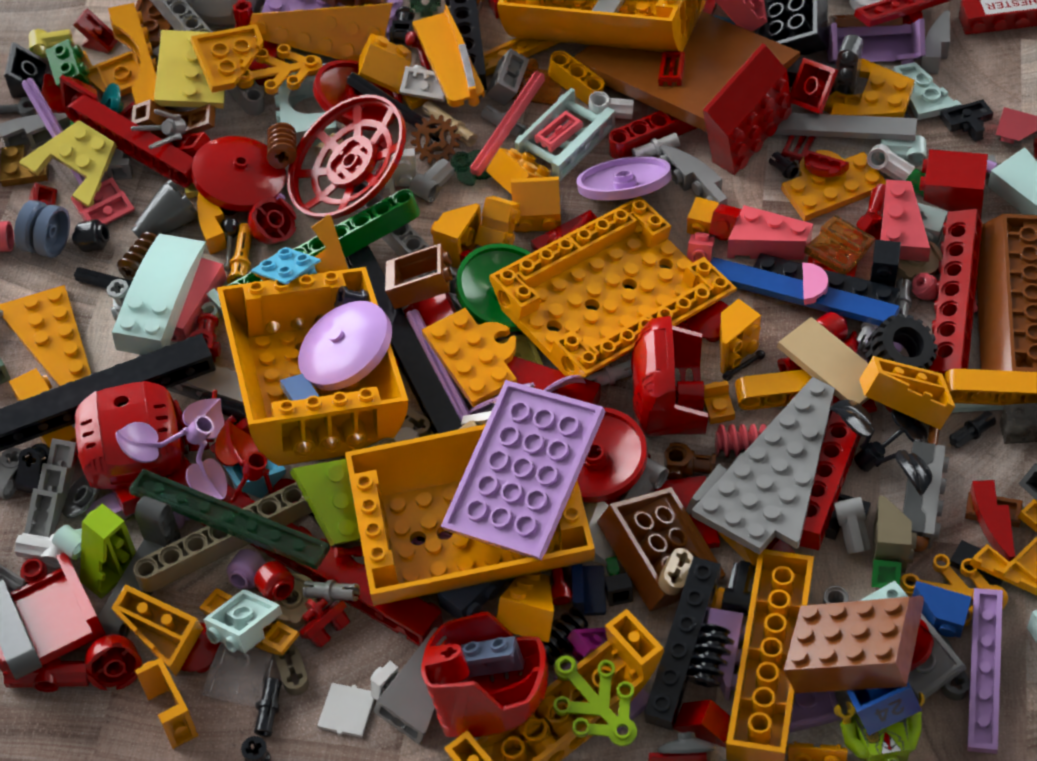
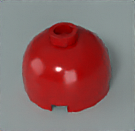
[248,196,297,245]
[85,634,142,690]

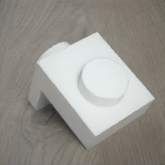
[370,661,398,700]

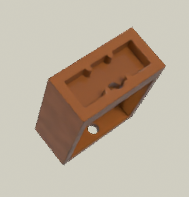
[385,243,453,309]

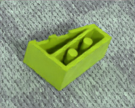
[290,459,360,546]
[80,503,136,599]

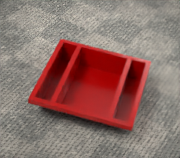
[703,43,792,176]

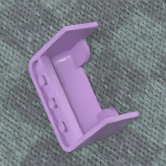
[826,19,926,65]

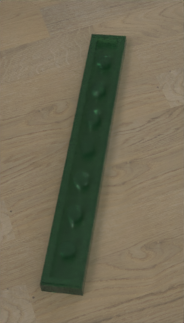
[129,469,330,570]

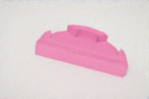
[802,262,829,305]

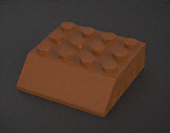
[784,595,924,693]

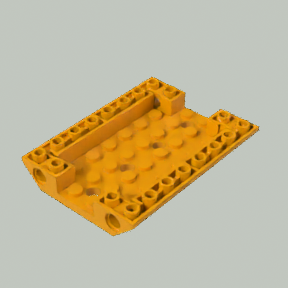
[489,196,737,378]

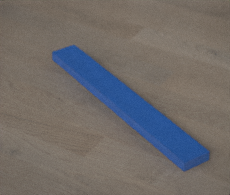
[710,257,899,326]

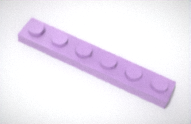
[967,588,1003,754]

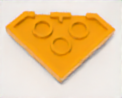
[191,24,263,93]

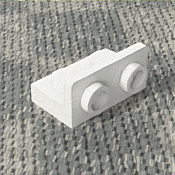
[399,65,445,102]
[382,148,418,195]

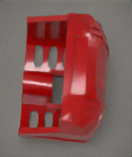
[631,316,708,437]
[75,381,189,489]
[421,611,548,738]

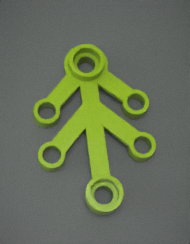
[554,656,637,747]

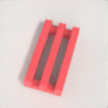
[534,111,583,153]

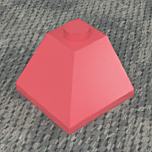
[996,107,1037,144]

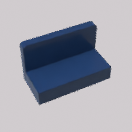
[571,563,606,616]

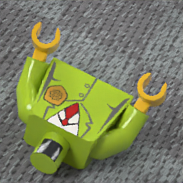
[834,692,925,761]

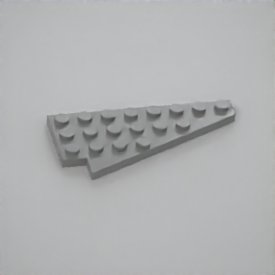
[692,377,835,555]

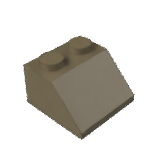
[872,496,917,573]

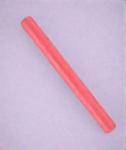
[470,71,545,176]

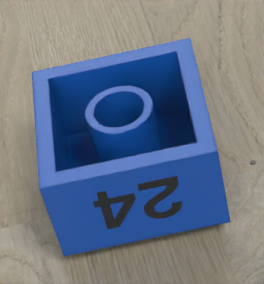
[846,682,922,736]

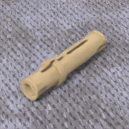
[422,100,478,147]

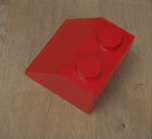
[790,57,838,115]

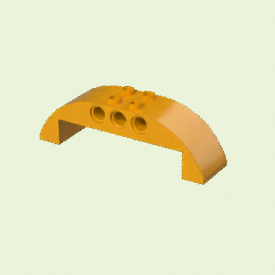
[444,609,664,761]

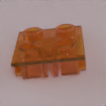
[512,58,562,105]

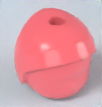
[912,273,938,300]

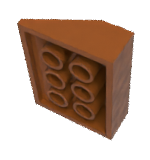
[597,487,726,612]

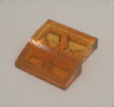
[804,215,875,275]

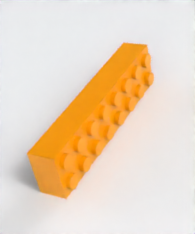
[726,549,814,761]

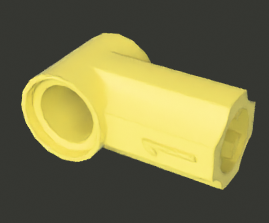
[29,29,74,58]

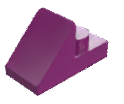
[567,628,607,662]

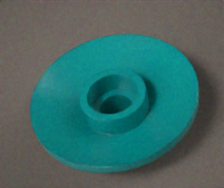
[100,83,124,114]

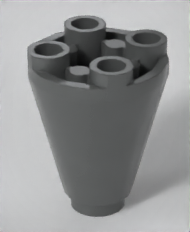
[131,179,198,239]

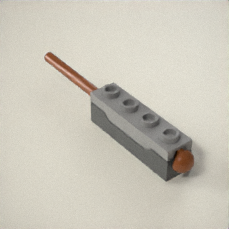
[903,426,949,552]

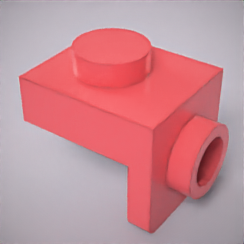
[687,232,715,262]

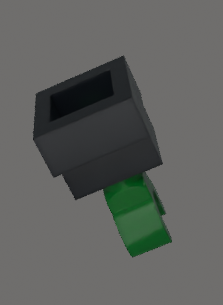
[604,556,633,607]

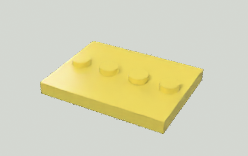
[154,30,225,109]

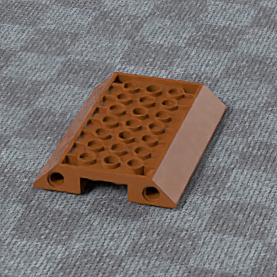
[976,214,1037,372]

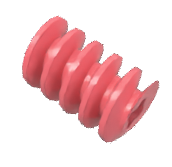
[715,424,767,457]

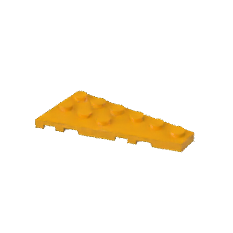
[250,3,393,61]
[0,285,92,386]

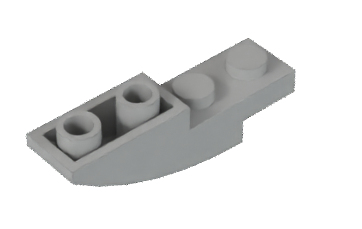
[658,144,727,205]

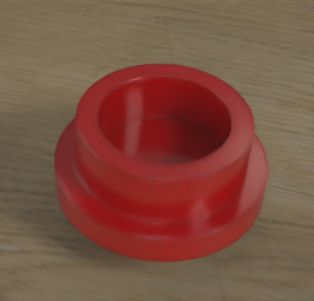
[20,558,48,584]

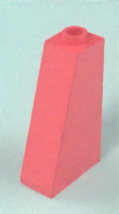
[171,258,227,342]

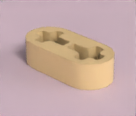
[658,548,693,595]

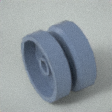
[14,200,70,258]

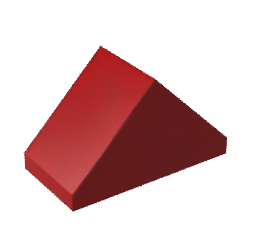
[673,699,731,748]

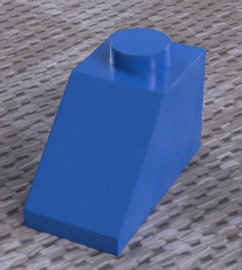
[913,581,972,638]

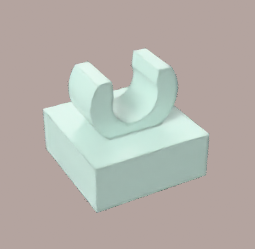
[201,288,223,319]

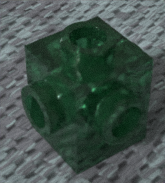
[410,0,441,17]

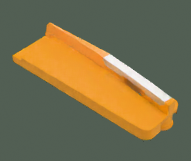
[412,5,485,107]

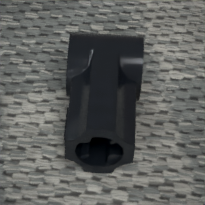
[721,561,756,617]

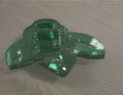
[450,150,492,186]

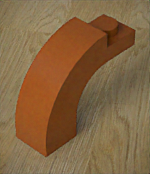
[132,99,216,138]

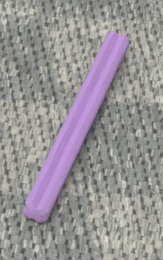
[22,78,86,185]
[406,309,471,421]

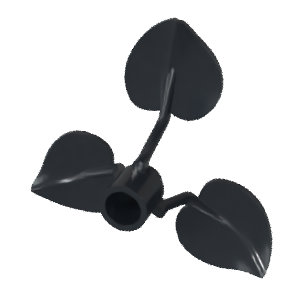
[830,400,933,496]

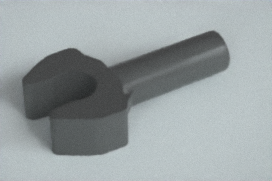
[0,97,36,117]

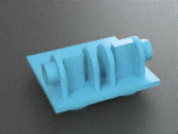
[251,247,321,285]

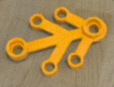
[237,44,322,95]
[900,554,1008,627]

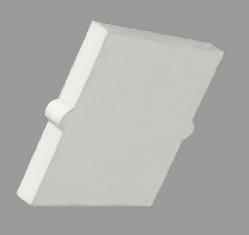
[317,683,375,738]

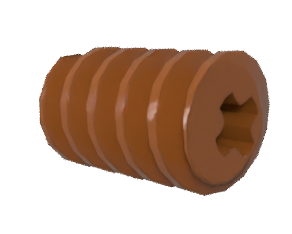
[267,122,297,169]

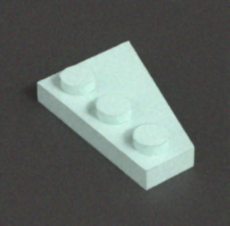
[893,62,962,120]

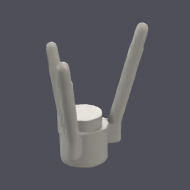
[131,109,186,149]

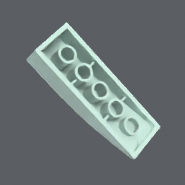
[112,234,206,355]

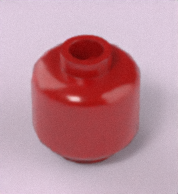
[816,312,848,341]
[254,561,295,602]

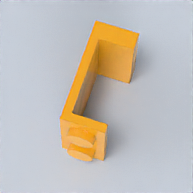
[135,658,199,749]

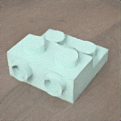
[203,589,282,653]

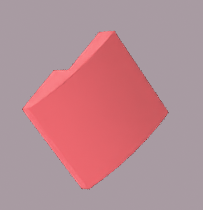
[71,177,135,225]

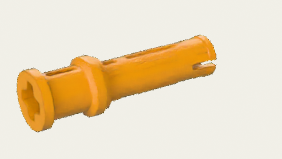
[227,223,252,284]

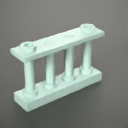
[514,88,615,182]

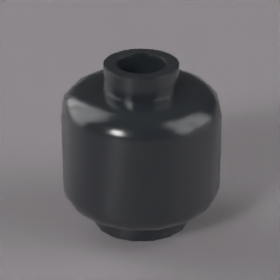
[72,219,110,252]

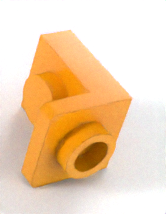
[704,381,735,425]

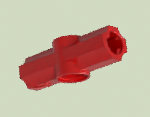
[3,658,91,693]

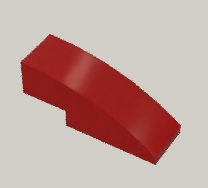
[970,480,1015,562]

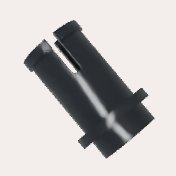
[769,151,799,179]

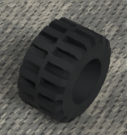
[865,314,938,370]

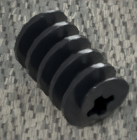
[542,607,589,665]
[686,623,735,688]

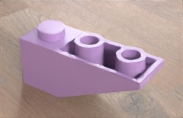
[708,608,746,700]

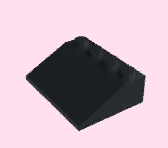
[754,0,828,55]

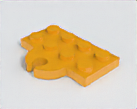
[781,150,886,222]
[422,308,517,407]

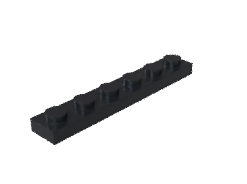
[753,253,900,305]

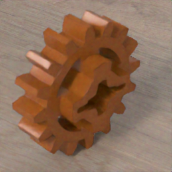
[410,114,461,165]

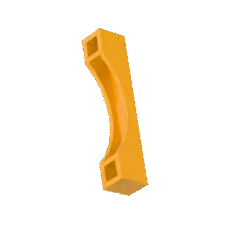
[108,3,165,108]

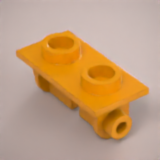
[787,741,848,761]

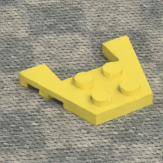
[19,120,117,207]

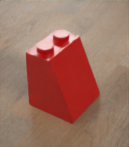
[919,149,988,218]

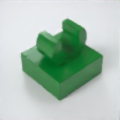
[871,559,902,588]

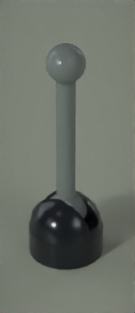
[220,218,239,272]

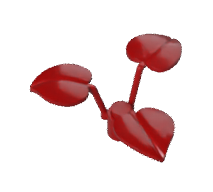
[199,421,297,527]

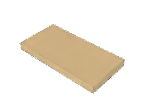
[777,317,870,405]

